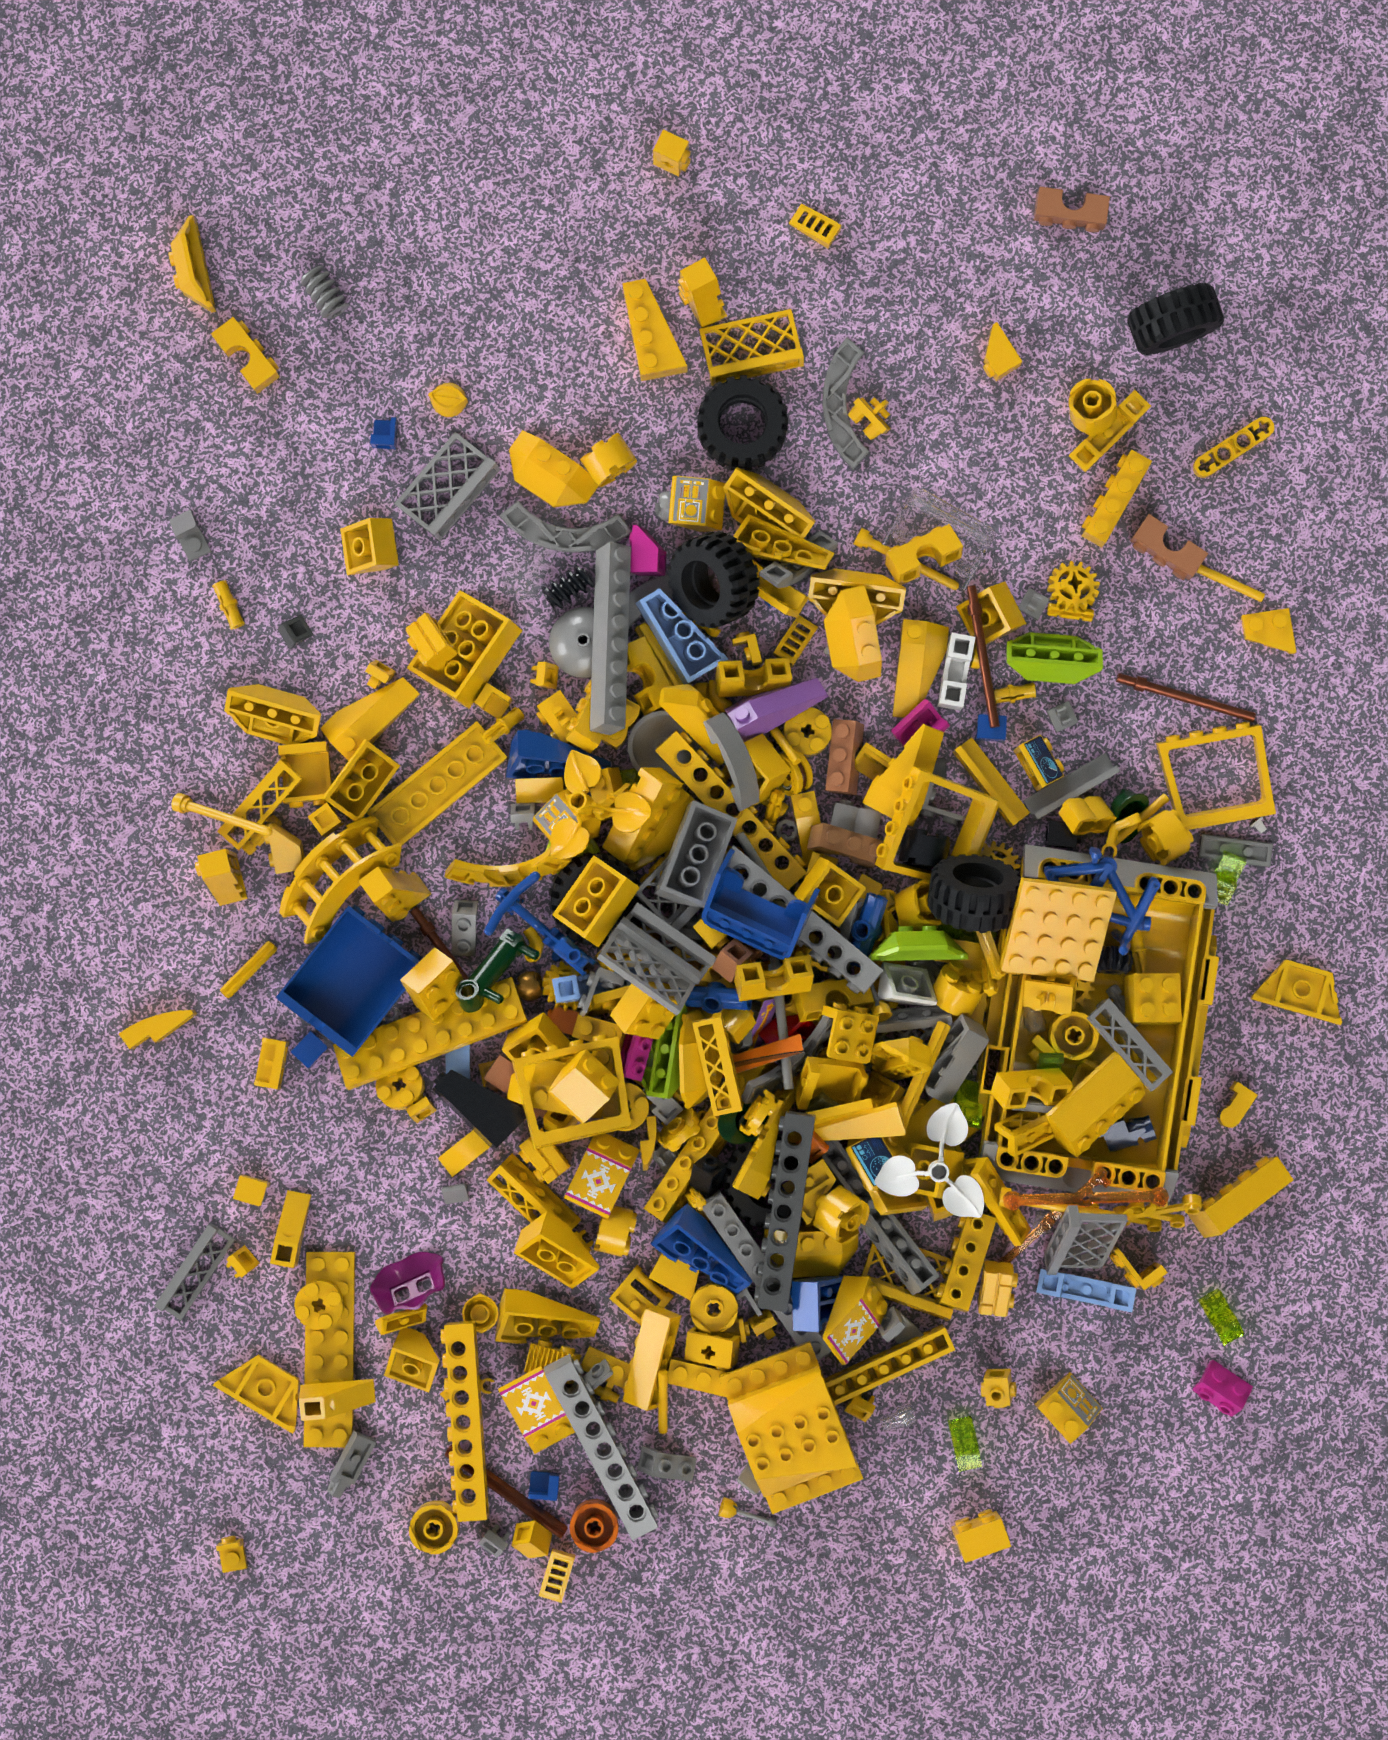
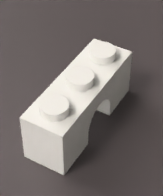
[937,633,975,711]

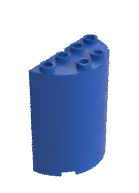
[275,904,423,1057]

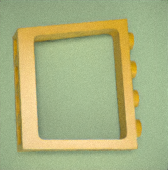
[1156,722,1276,830]
[875,766,1000,879]
[512,1034,631,1149]

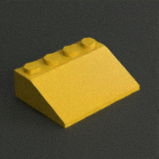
[407,590,523,709]

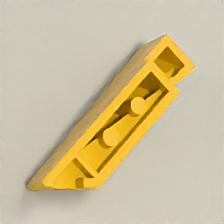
[788,1098,906,1143]

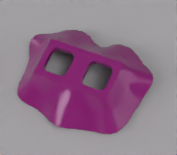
[370,1252,445,1315]

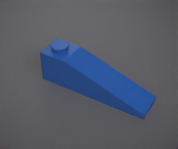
[506,729,611,779]
[650,1204,752,1294]

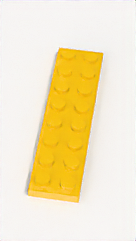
[333,977,528,1091]
[304,1251,355,1448]

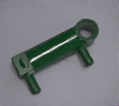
[455,928,540,1013]

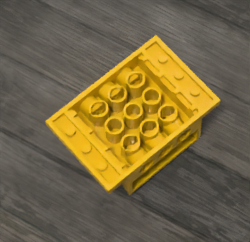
[719,1341,863,1514]

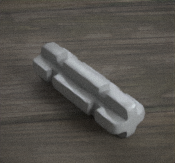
[1106,984,1139,1027]

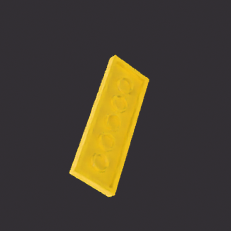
[366,721,508,846]

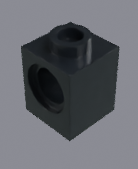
[1045,821,1081,849]
[689,1153,727,1198]

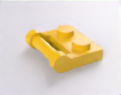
[609,1265,674,1326]

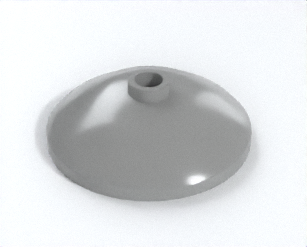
[549,607,594,678]
[628,710,700,779]

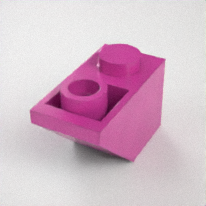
[629,525,667,576]

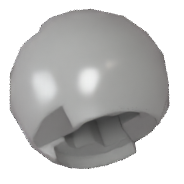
[655,491,671,521]

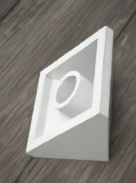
[878,962,937,1006]

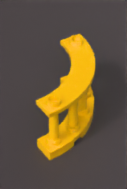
[279,815,402,944]

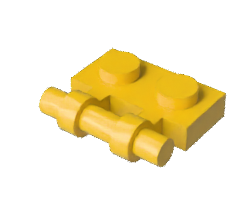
[581,1345,630,1403]

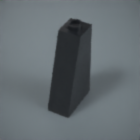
[432,1070,526,1151]

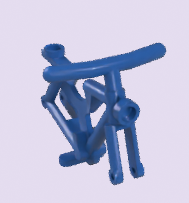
[1044,847,1161,955]
[484,871,596,977]

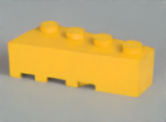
[622,278,688,381]
[602,767,683,863]

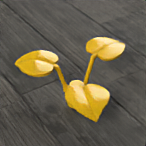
[550,750,652,859]

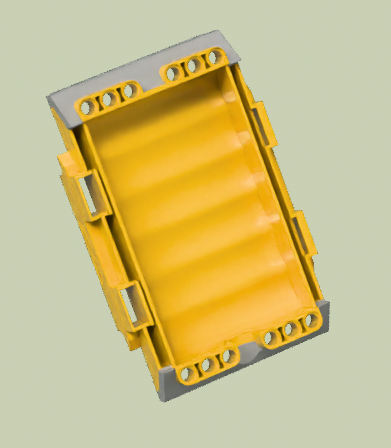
[973,844,1219,1205]

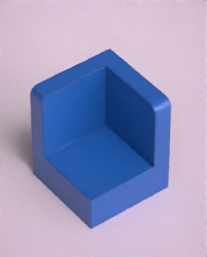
[370,417,398,450]
[975,714,1007,742]
[291,1031,328,1068]
[528,1471,560,1501]

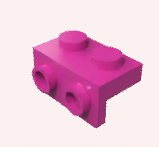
[891,699,950,748]
[621,1034,653,1082]
[1192,1360,1253,1417]

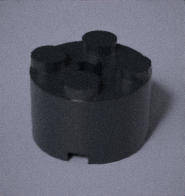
[897,829,950,869]

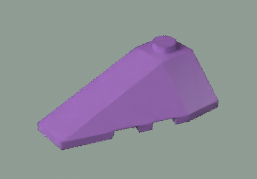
[724,678,829,742]

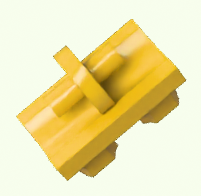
[848,397,891,440]

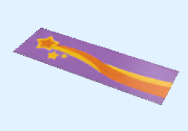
[744,999,775,1052]

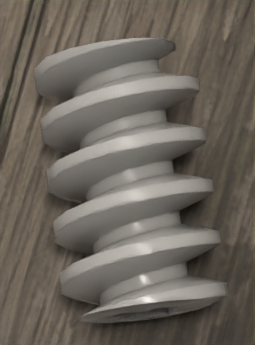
[301,265,350,319]

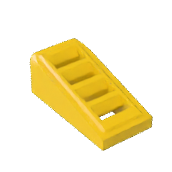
[789,203,842,249]
[773,615,818,667]
[539,1548,576,1603]

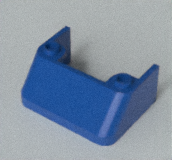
[702,849,820,959]

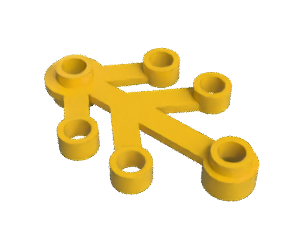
[1113,1194,1202,1232]

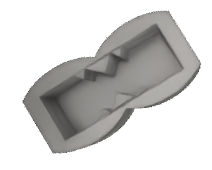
[830,800,882,839]

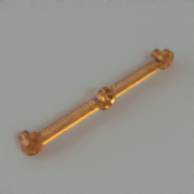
[997,1168,1111,1263]
[1003,1187,1169,1211]

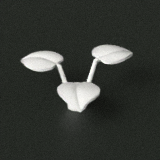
[874,1103,984,1218]

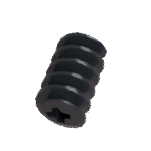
[541,564,595,613]

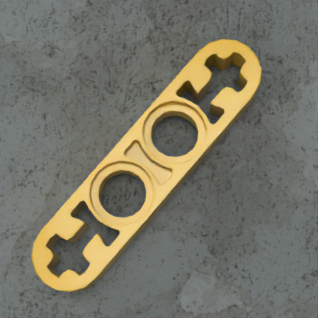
[1193,417,1274,478]

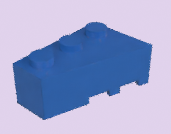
[790,1274,853,1332]

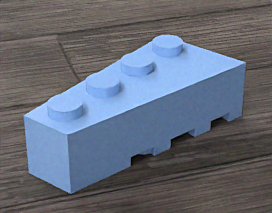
[635,588,729,684]

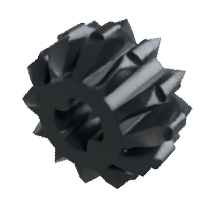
[1096,945,1133,975]

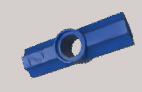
[849,893,888,967]
[678,982,752,1014]

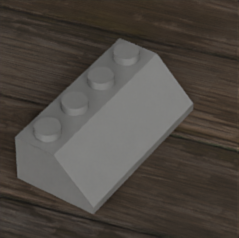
[654,800,737,908]

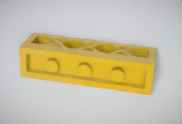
[752,559,809,618]
[952,737,1030,828]
[217,759,303,851]
[692,1012,744,1116]
[995,1111,1054,1157]
[487,1153,581,1230]
[962,1157,1031,1246]

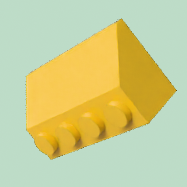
[1046,1051,1145,1157]

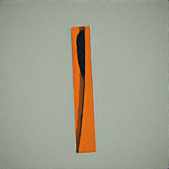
[721,1034,803,1078]

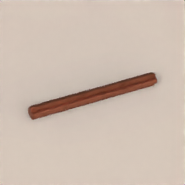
[445,1445,568,1538]

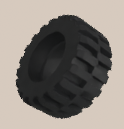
[1127,283,1224,355]
[697,375,788,471]
[668,531,760,628]
[549,852,642,947]
[927,854,1021,933]
[724,1136,812,1229]

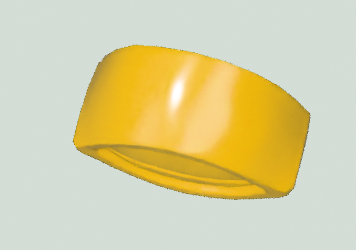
[428,382,468,417]
[462,1292,499,1333]

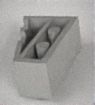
[924,1014,990,1104]

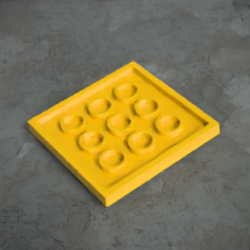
[999,877,1117,982]

